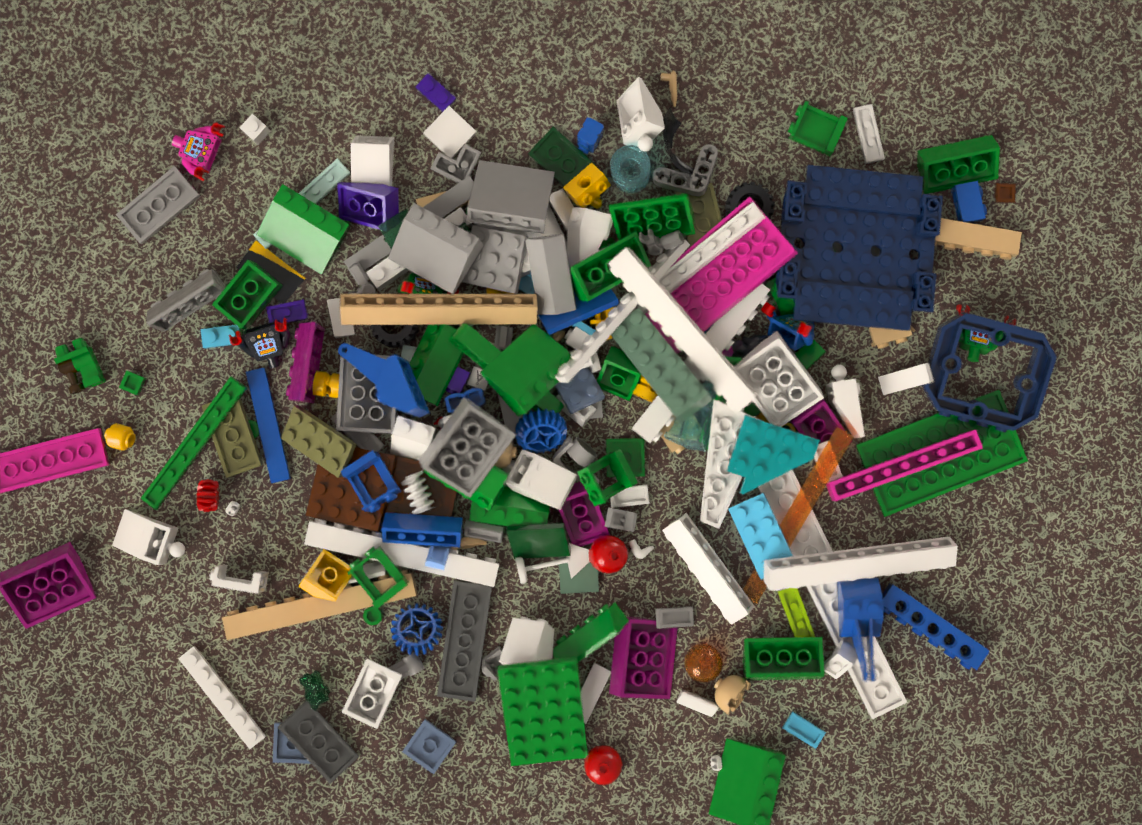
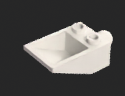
[617,77,665,151]
[826,365,865,438]
[503,449,578,510]
[112,509,185,565]

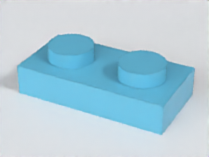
[201,325,241,349]

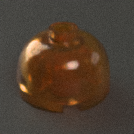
[684,643,723,683]

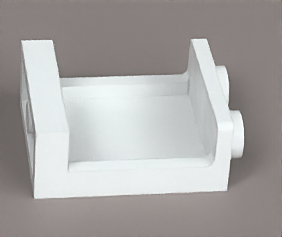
[210,564,269,594]

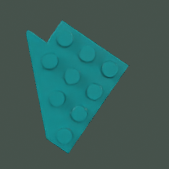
[726,415,820,494]

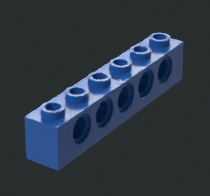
[882,583,990,670]

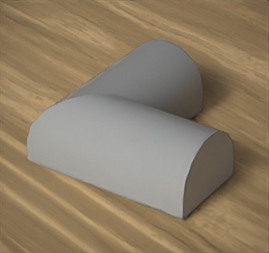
[430,143,481,183]

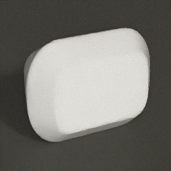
[225,501,240,516]
[710,755,722,771]

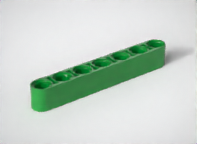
[451,323,564,414]

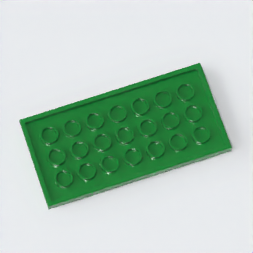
[855,390,1028,517]

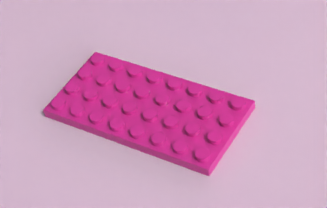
[645,197,797,354]

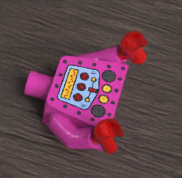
[172,123,225,181]

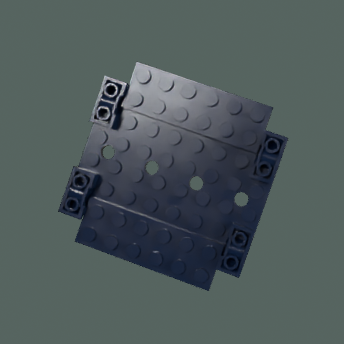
[776,165,943,331]

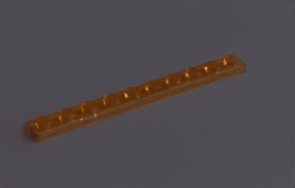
[743,427,854,604]

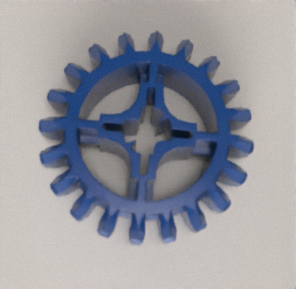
[515,408,567,454]
[390,603,443,656]

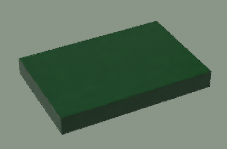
[528,126,595,187]
[506,523,571,559]

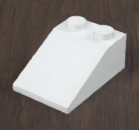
[342,658,402,729]

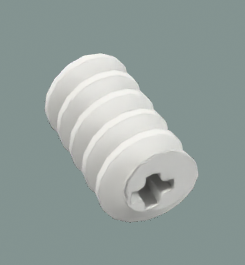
[401,471,435,514]

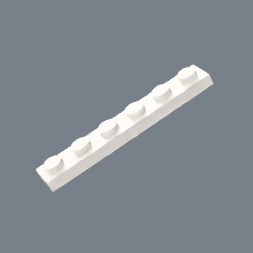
[178,646,266,749]

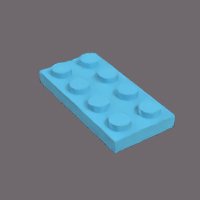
[728,493,794,579]

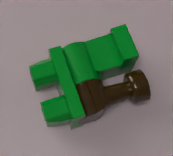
[54,338,106,395]

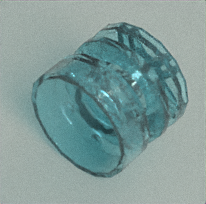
[610,145,651,193]

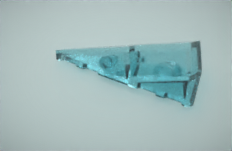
[664,380,716,452]

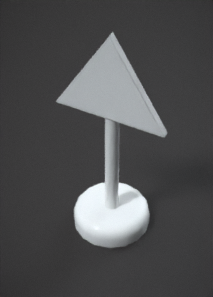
[515,543,590,584]

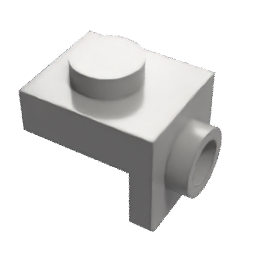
[605,507,637,532]
[481,646,503,681]

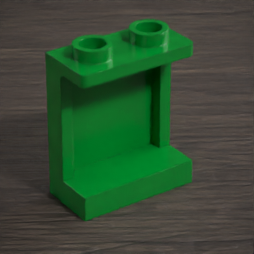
[787,100,848,156]

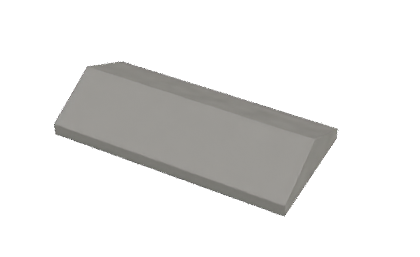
[525,234,577,315]

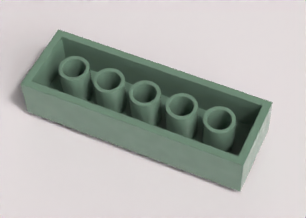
[611,308,712,424]

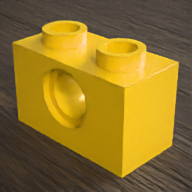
[563,163,611,208]

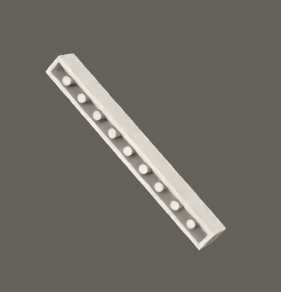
[609,247,758,412]
[632,284,770,443]
[304,518,499,587]
[764,537,958,591]

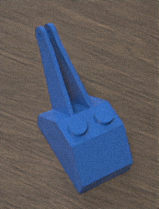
[338,343,430,418]
[837,577,883,681]

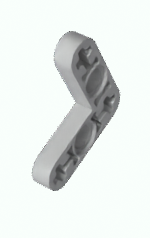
[653,144,718,196]

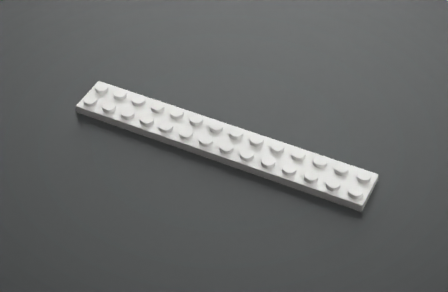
[758,470,907,719]

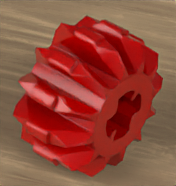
[196,479,220,512]

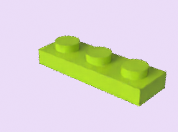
[777,588,815,637]

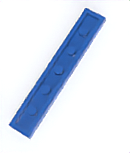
[246,367,291,483]

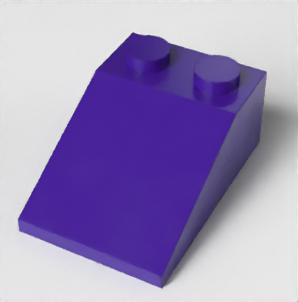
[337,182,399,232]

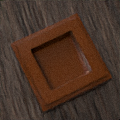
[995,183,1016,204]

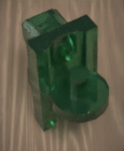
[299,670,330,711]

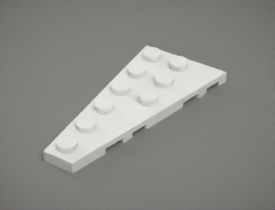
[700,400,762,529]

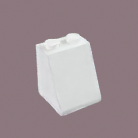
[351,136,394,186]
[390,416,438,461]
[499,617,554,665]

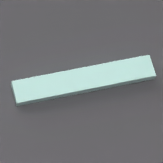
[253,158,350,249]

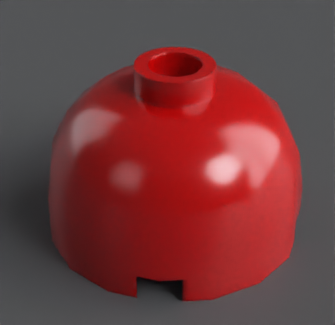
[588,535,628,574]
[584,745,623,785]

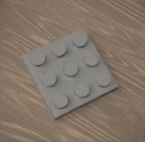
[463,225,528,294]

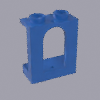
[340,450,401,513]

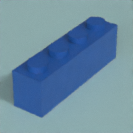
[382,512,463,548]

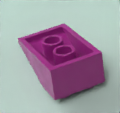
[789,399,853,455]
[559,481,610,547]

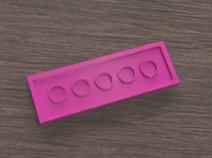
[0,428,110,494]

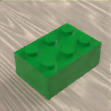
[212,260,283,330]

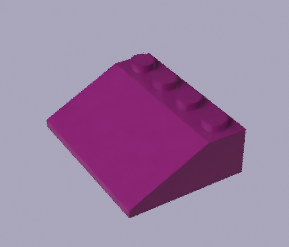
[286,322,325,404]
[0,542,96,629]
[609,617,678,699]

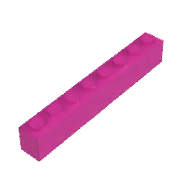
[825,430,983,501]

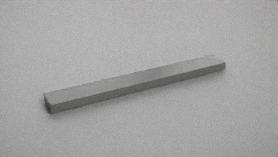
[343,176,474,270]

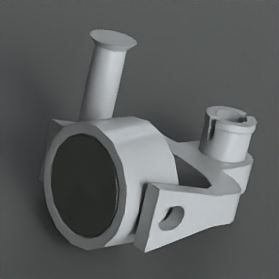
[552,436,599,484]

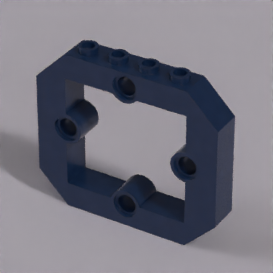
[921,312,1057,432]

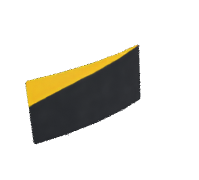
[236,240,306,304]

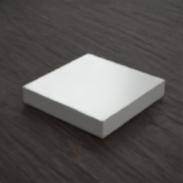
[423,106,477,158]

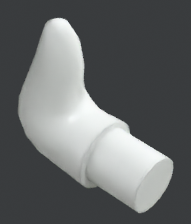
[628,539,654,559]

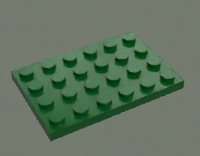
[497,657,588,766]

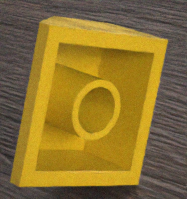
[298,549,352,601]

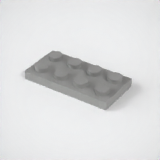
[116,166,200,244]

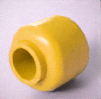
[104,423,136,451]

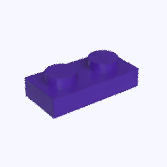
[415,73,456,112]
[266,299,308,323]

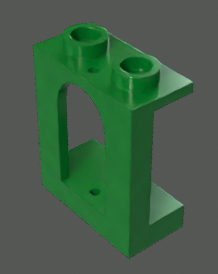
[577,449,638,506]
[347,546,409,609]

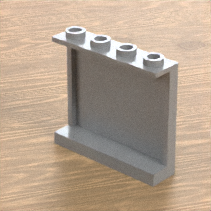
[467,160,555,234]

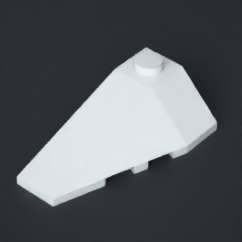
[567,207,613,273]

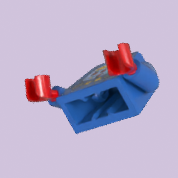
[761,302,815,350]

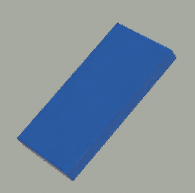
[537,289,619,335]

